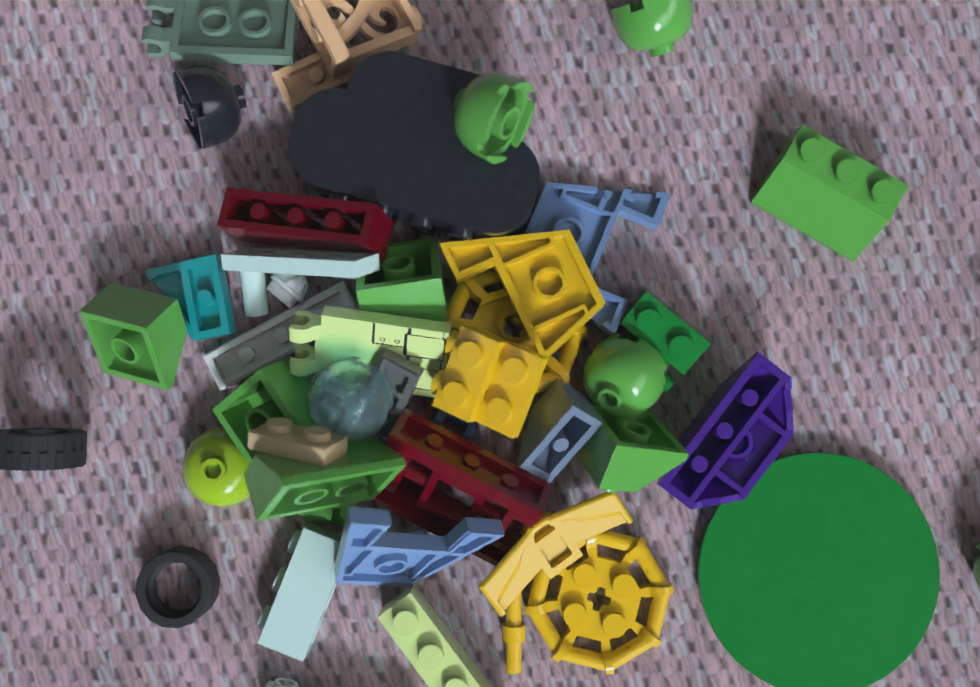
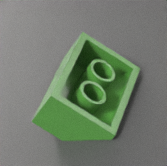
[750,124,909,261]
[243,436,406,522]

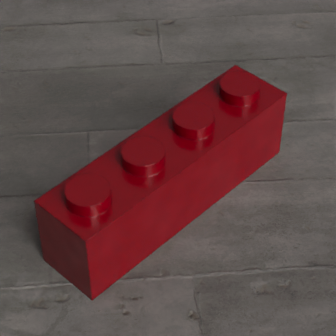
[217,187,394,260]

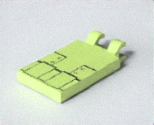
[289,305,452,397]

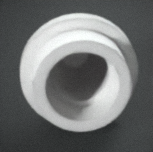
[266,273,308,309]

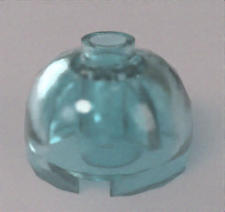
[305,356,393,444]

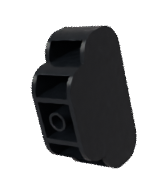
[288,51,540,242]

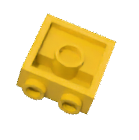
[430,326,548,439]

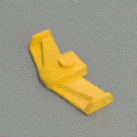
[478,492,634,617]

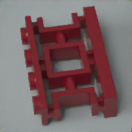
[370,408,554,566]

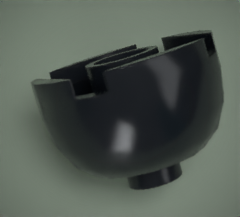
[173,65,246,149]

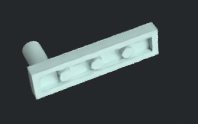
[221,247,380,317]

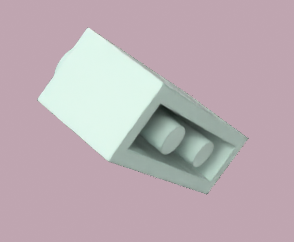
[257,522,342,662]

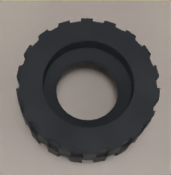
[0,428,87,471]

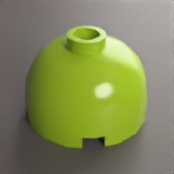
[182,427,250,507]

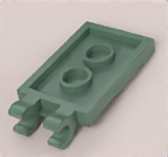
[141,0,298,66]

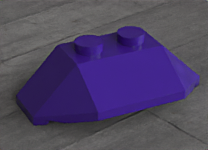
[657,352,794,510]

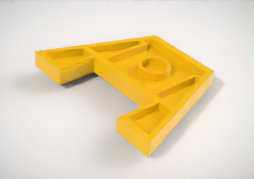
[439,230,605,358]

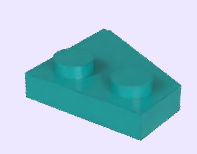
[145,254,237,341]

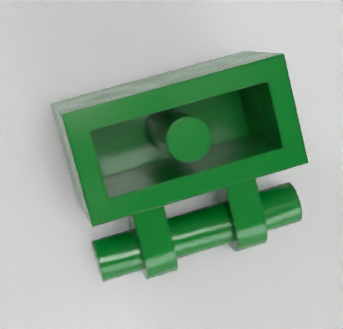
[607,288,711,393]

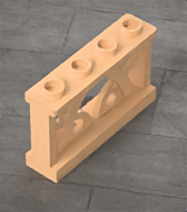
[290,0,422,79]

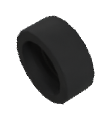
[135,546,220,628]

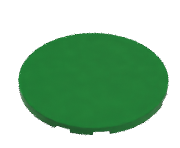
[696,452,940,687]

